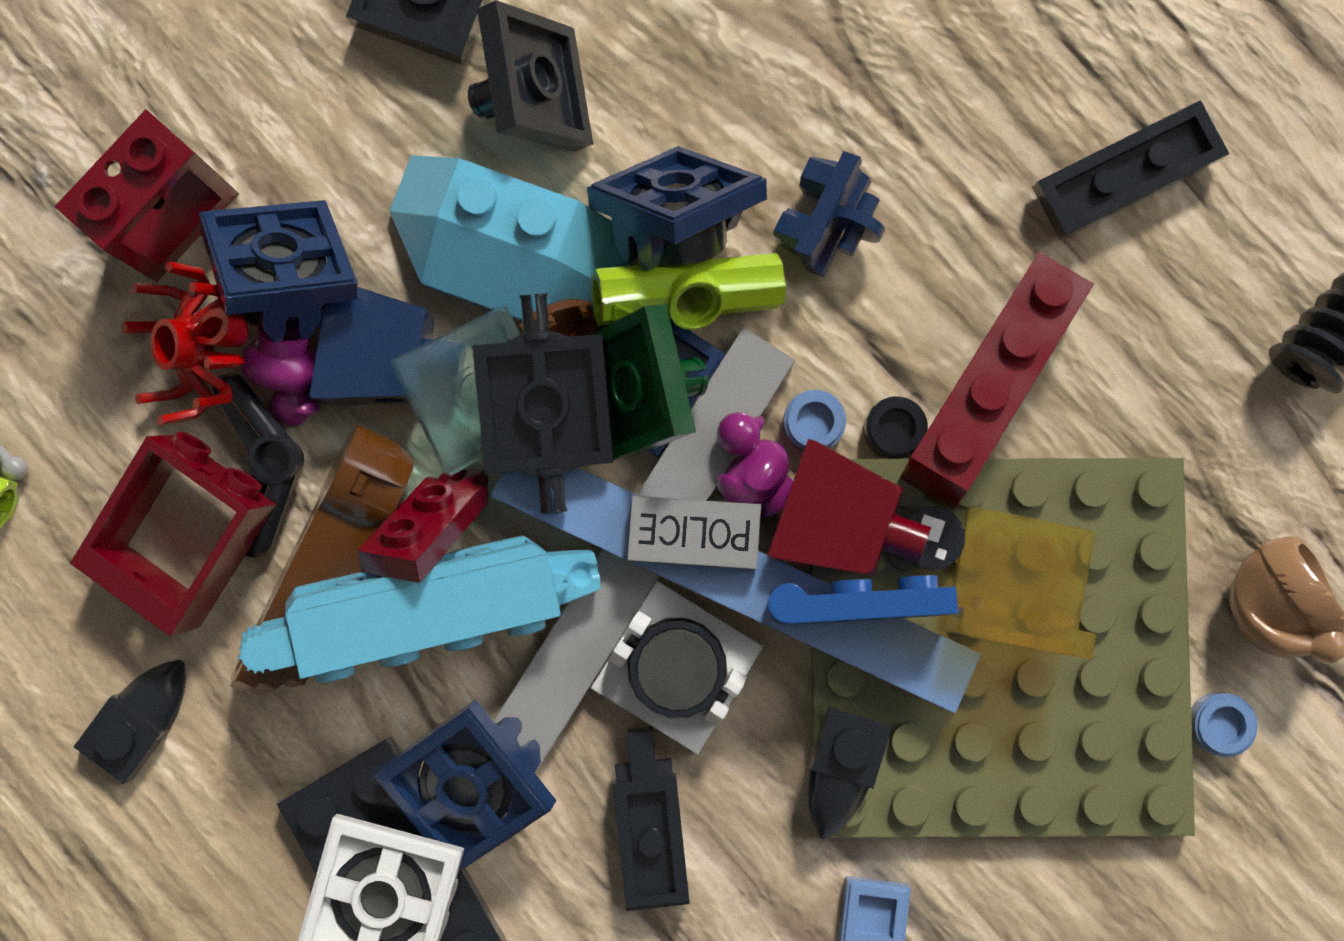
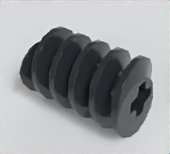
[1268,272,1344,394]

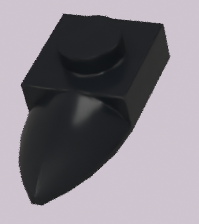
[73,659,186,784]
[806,706,892,839]

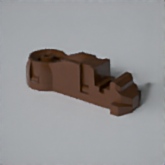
[230,424,414,695]

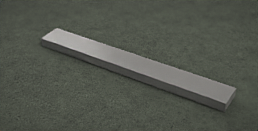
[494,327,795,773]

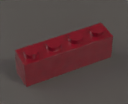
[899,252,1094,510]

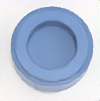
[783,390,846,452]
[1191,692,1258,757]

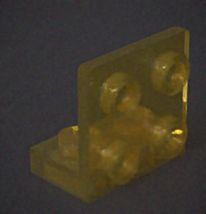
[945,507,1096,660]

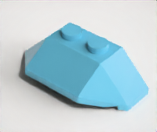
[389,155,631,322]

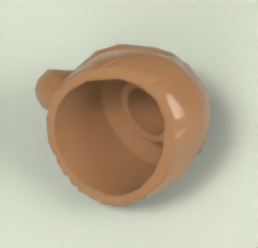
[1229,537,1344,663]

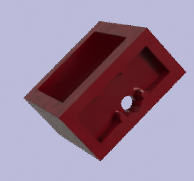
[54,109,239,282]
[70,432,277,637]

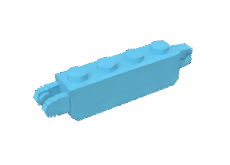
[238,535,601,683]

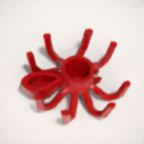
[121,261,248,426]

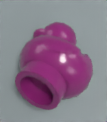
[241,327,320,427]
[717,411,793,518]

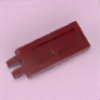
[357,465,488,583]

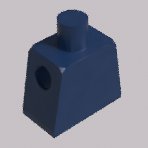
[309,287,465,406]

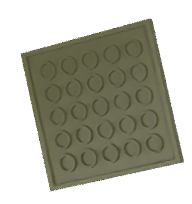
[810,458,1195,838]

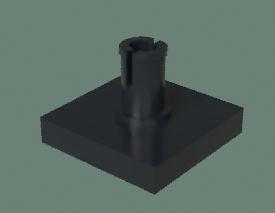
[468,0,594,152]

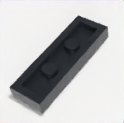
[1032,100,1230,241]

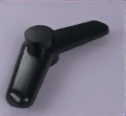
[212,373,304,557]

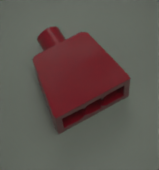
[768,439,932,575]

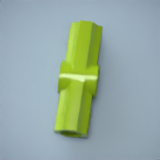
[591,253,786,330]

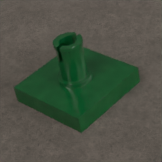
[591,304,709,461]

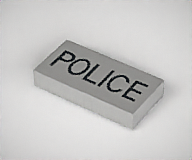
[628,496,761,570]

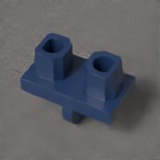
[773,151,885,278]

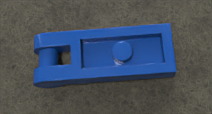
[767,575,958,625]

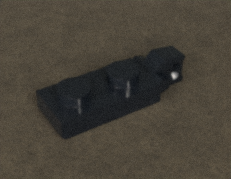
[613,726,690,911]

